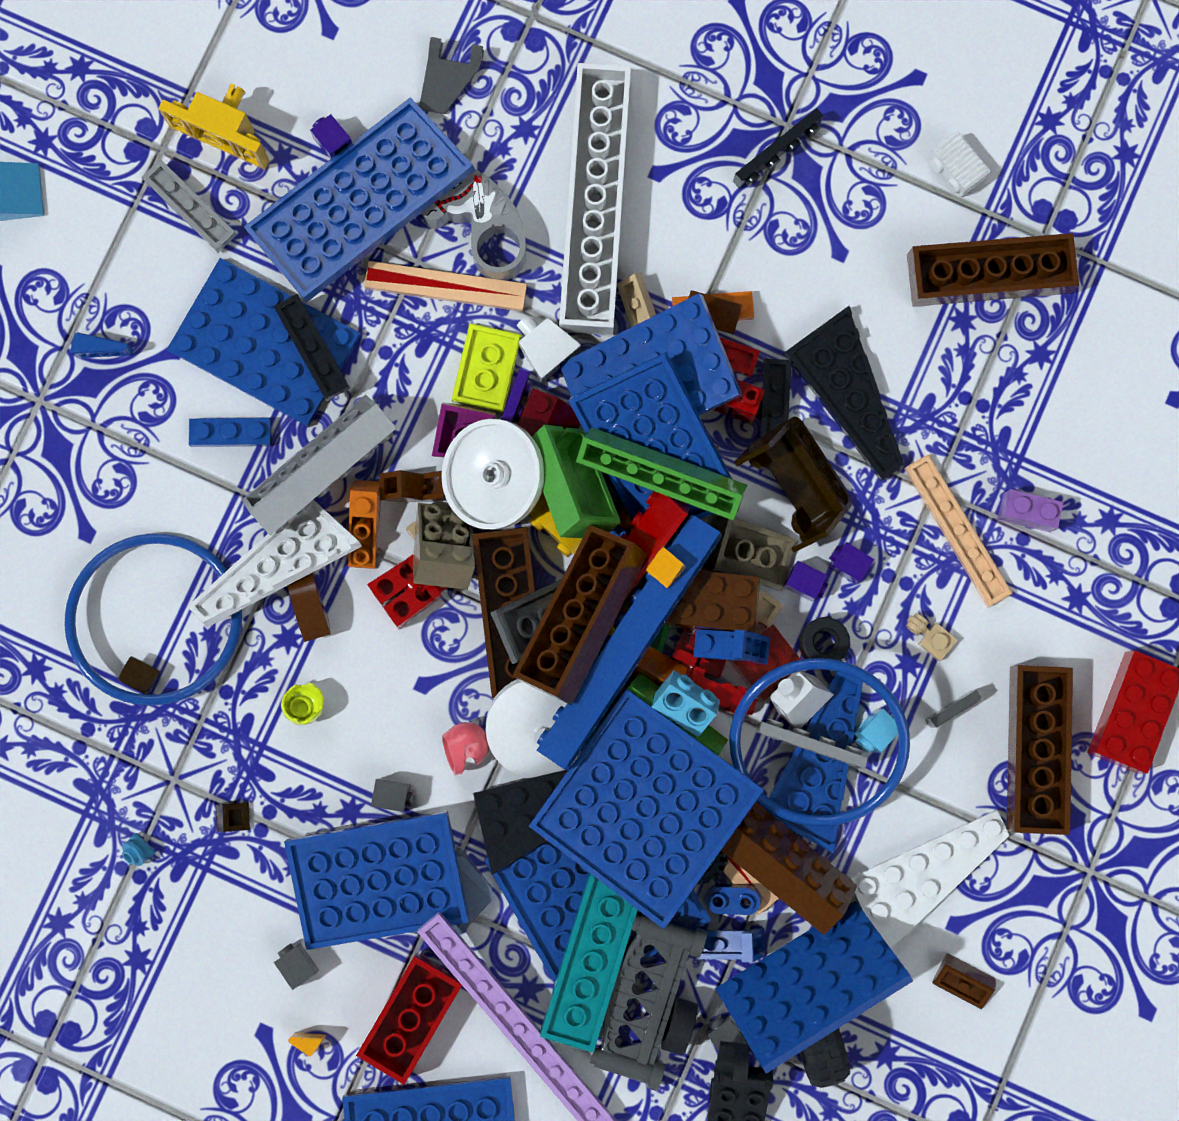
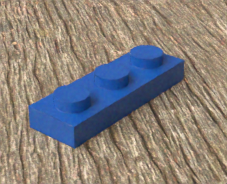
[189,418,272,447]

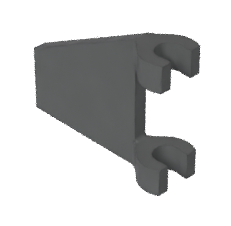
[419,37,484,114]

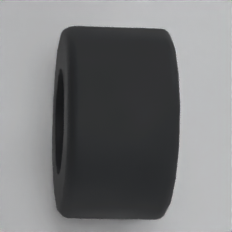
[799,617,850,661]

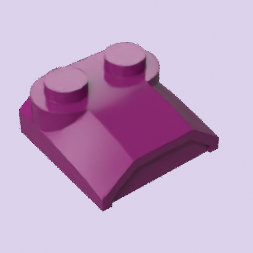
[432,402,496,457]

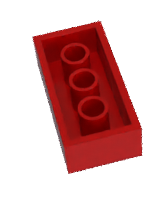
[1087,650,1179,774]
[356,953,462,1085]

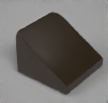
[118,656,161,695]
[216,802,250,832]

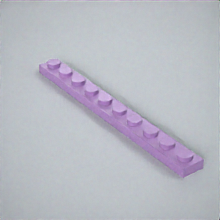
[417,911,617,1121]

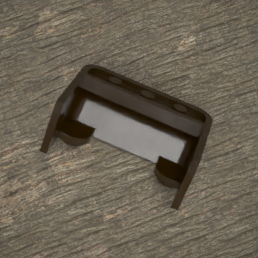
[734,416,852,553]

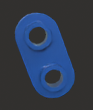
[705,884,762,915]

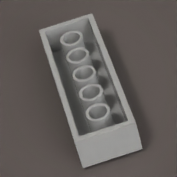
[242,395,396,536]

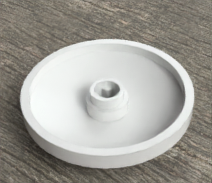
[442,419,544,530]
[486,679,597,779]

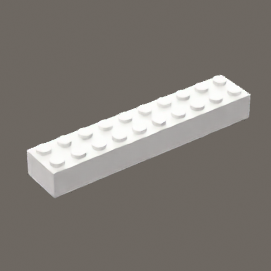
[559,63,631,335]

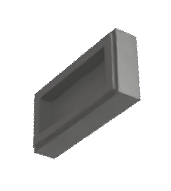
[925,690,981,728]

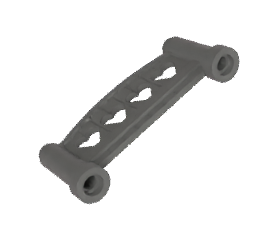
[590,914,708,1092]

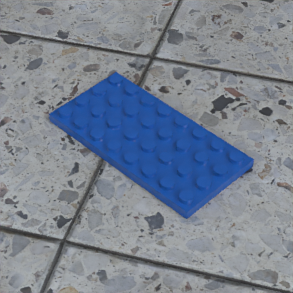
[244,97,475,303]

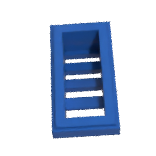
[70,332,134,358]

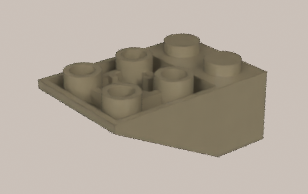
[413,503,475,590]

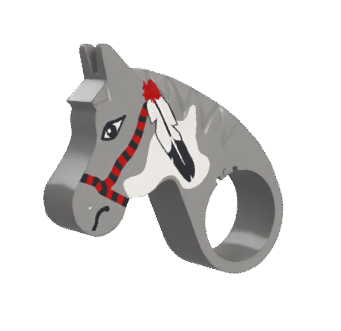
[422,154,526,281]

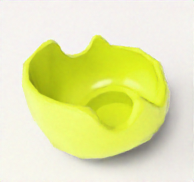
[281,682,324,725]

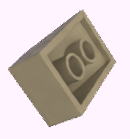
[702,515,796,591]

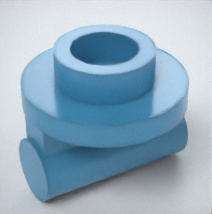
[122,833,156,866]

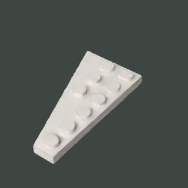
[187,500,362,627]
[850,810,1009,949]

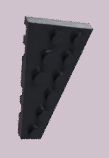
[784,305,904,481]
[473,770,568,875]

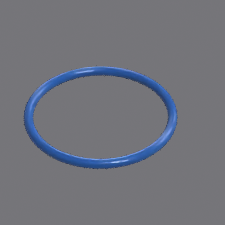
[64,533,242,706]
[729,658,910,826]

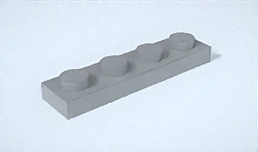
[141,159,237,253]
[756,719,868,768]

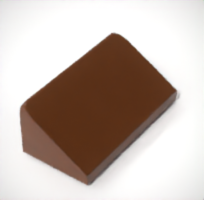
[689,290,743,335]
[932,953,996,1010]

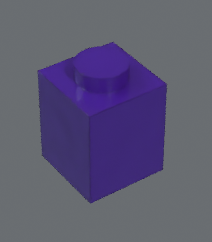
[310,114,352,159]
[829,542,875,585]
[783,561,828,602]

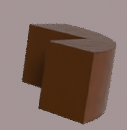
[379,470,447,502]
[287,571,331,642]

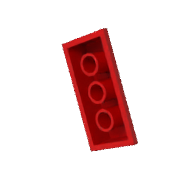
[620,491,690,602]

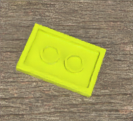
[451,323,522,413]

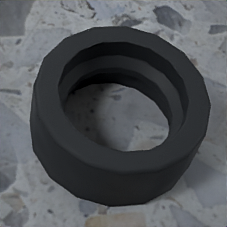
[661,997,698,1056]

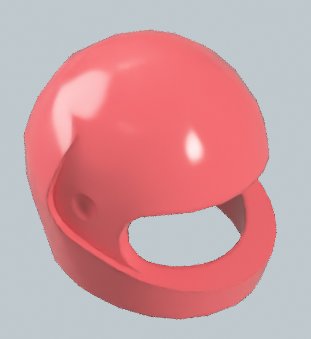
[442,722,489,775]

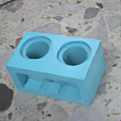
[652,670,720,737]
[854,709,898,753]

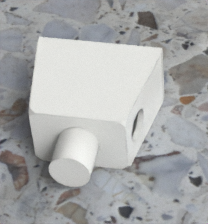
[517,315,581,383]
[770,671,833,729]

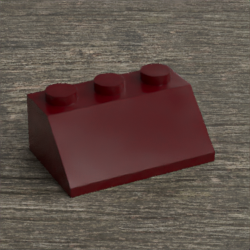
[518,388,580,436]

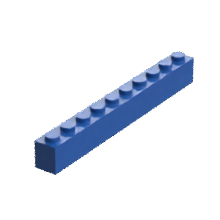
[536,514,722,770]

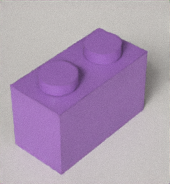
[997,489,1064,533]

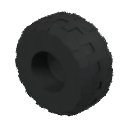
[799,1028,850,1088]

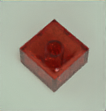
[728,624,801,702]

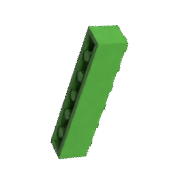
[576,427,748,521]

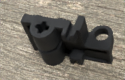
[707,1041,773,1121]

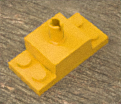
[158,84,270,170]

